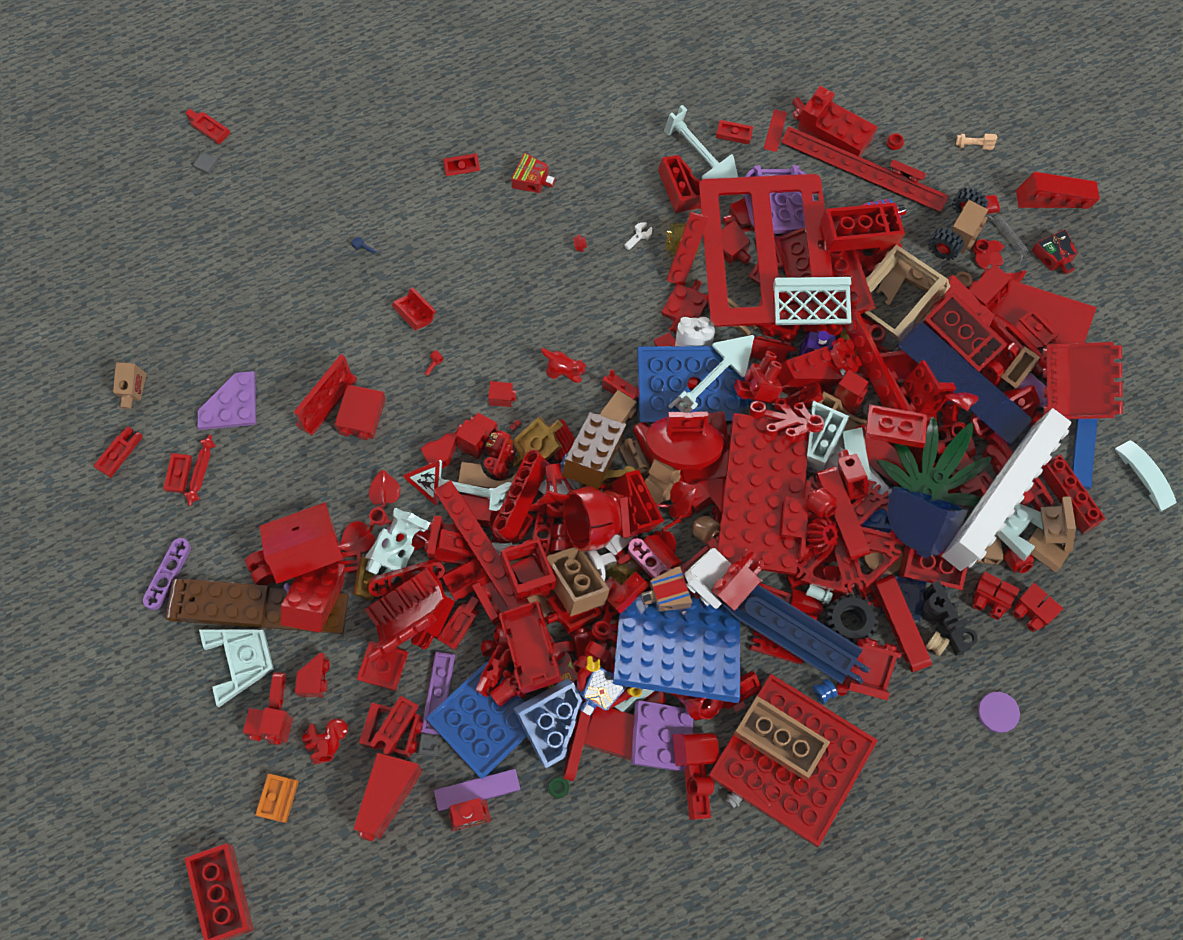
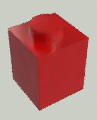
[488,381,517,407]

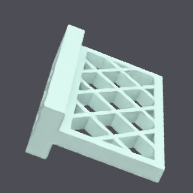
[773,277,851,325]

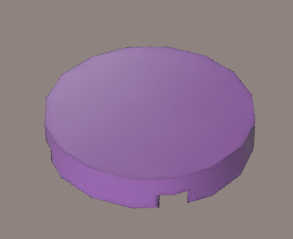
[978,692,1020,733]

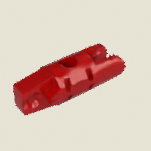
[476,645,512,697]

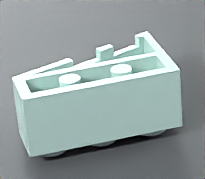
[807,401,849,471]

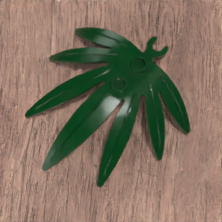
[877,417,991,525]

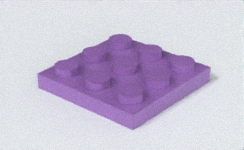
[631,700,693,772]

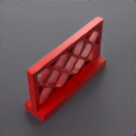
[293,354,357,436]

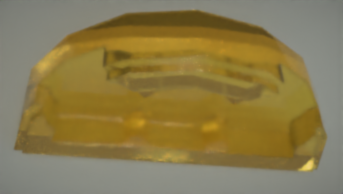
[605,563,634,584]

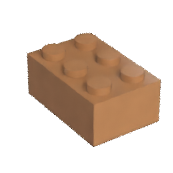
[542,547,609,617]

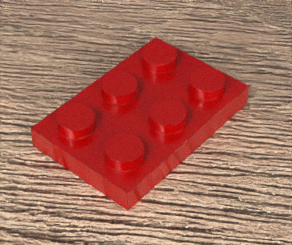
[865,404,927,448]

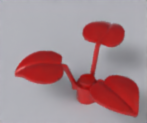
[939,380,991,425]
[529,464,605,512]
[340,470,430,553]
[653,481,698,554]

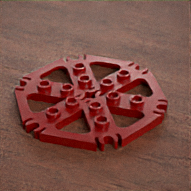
[796,476,904,594]

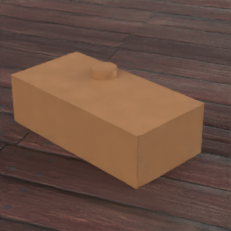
[734,696,830,781]

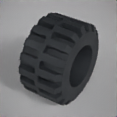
[824,594,878,645]

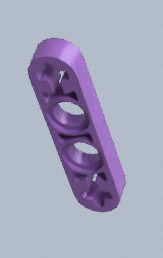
[143,538,191,610]

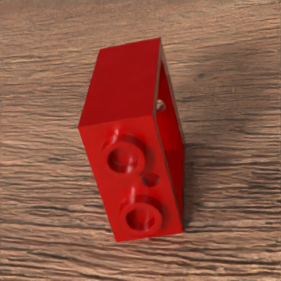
[500,539,556,601]
[359,703,423,758]

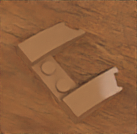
[876,259,948,322]

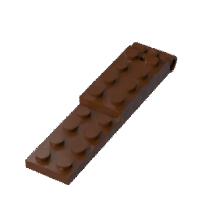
[165,579,349,634]

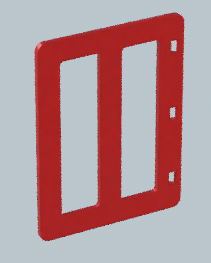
[699,174,838,327]

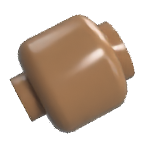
[693,516,720,544]

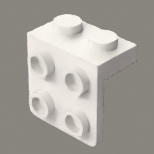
[684,548,731,609]

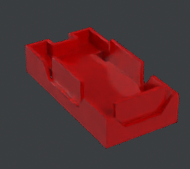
[499,600,563,694]

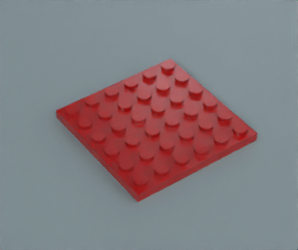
[708,674,878,848]

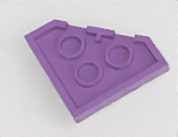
[198,371,256,430]

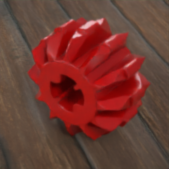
[806,518,839,552]

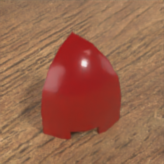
[790,589,823,616]

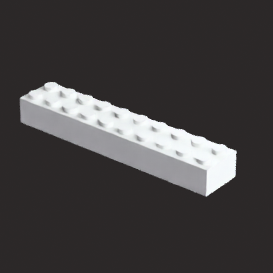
[942,408,1072,571]

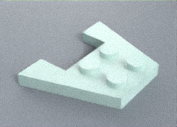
[996,504,1043,561]
[199,630,274,707]

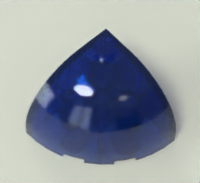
[887,487,968,558]

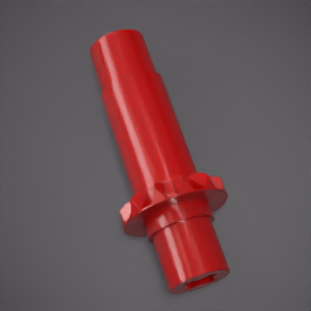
[489,641,565,708]

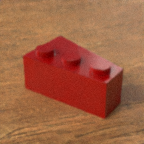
[658,155,701,213]
[931,275,994,326]
[777,346,843,388]

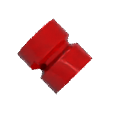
[550,524,574,555]
[244,550,275,585]
[574,641,612,670]

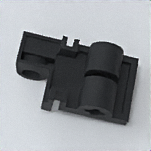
[920,580,977,656]

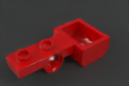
[673,732,720,820]

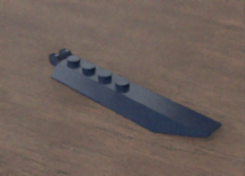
[720,585,870,684]

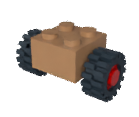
[927,187,988,260]

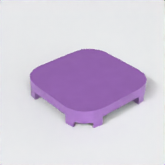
[744,165,814,234]

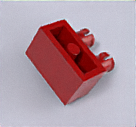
[745,351,783,404]

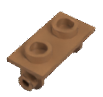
[619,438,650,477]

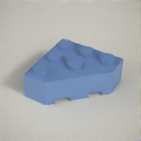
[513,678,583,768]

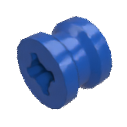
[812,678,838,704]

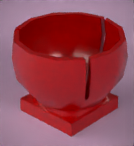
[563,488,630,552]

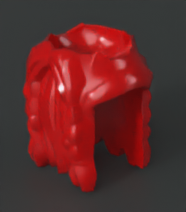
[670,693,723,721]

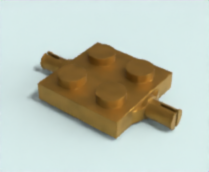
[511,417,563,468]

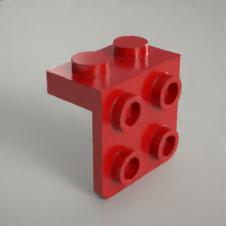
[424,516,469,564]

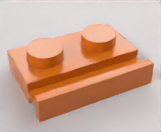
[255,774,299,823]

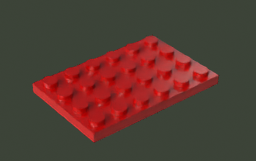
[775,227,876,334]

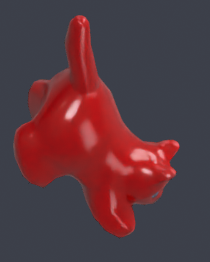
[541,348,586,383]

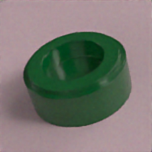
[548,777,569,799]

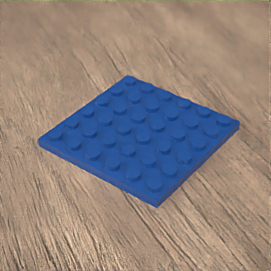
[613,590,740,703]

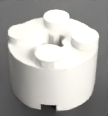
[675,317,715,346]

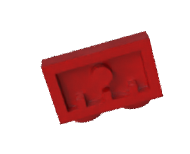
[903,360,957,414]
[472,582,509,625]

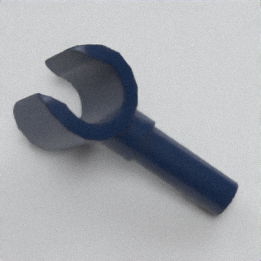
[351,237,377,254]

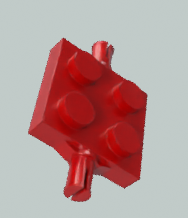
[662,280,709,333]
[544,595,602,633]

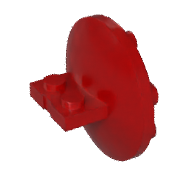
[646,412,724,470]

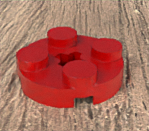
[830,338,862,374]

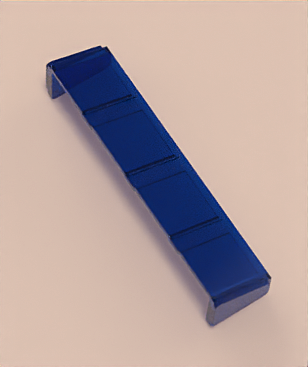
[897,322,1032,445]

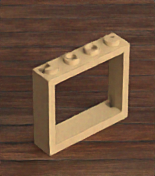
[862,245,950,343]

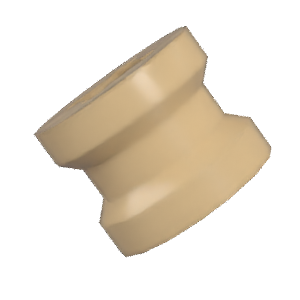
[925,631,950,657]

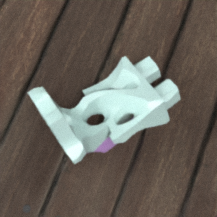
[365,508,430,583]

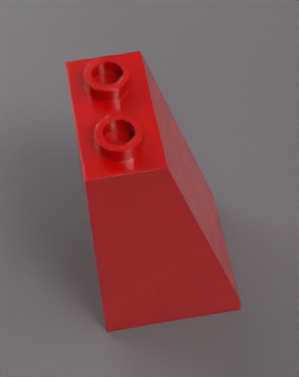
[354,753,423,842]

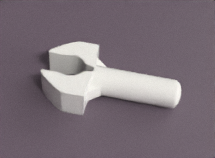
[624,222,652,250]

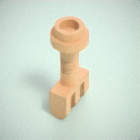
[956,134,997,150]

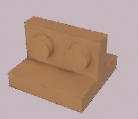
[1040,497,1076,552]

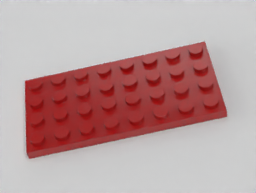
[717,413,810,576]

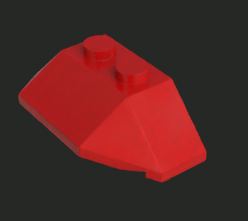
[970,385,1040,440]

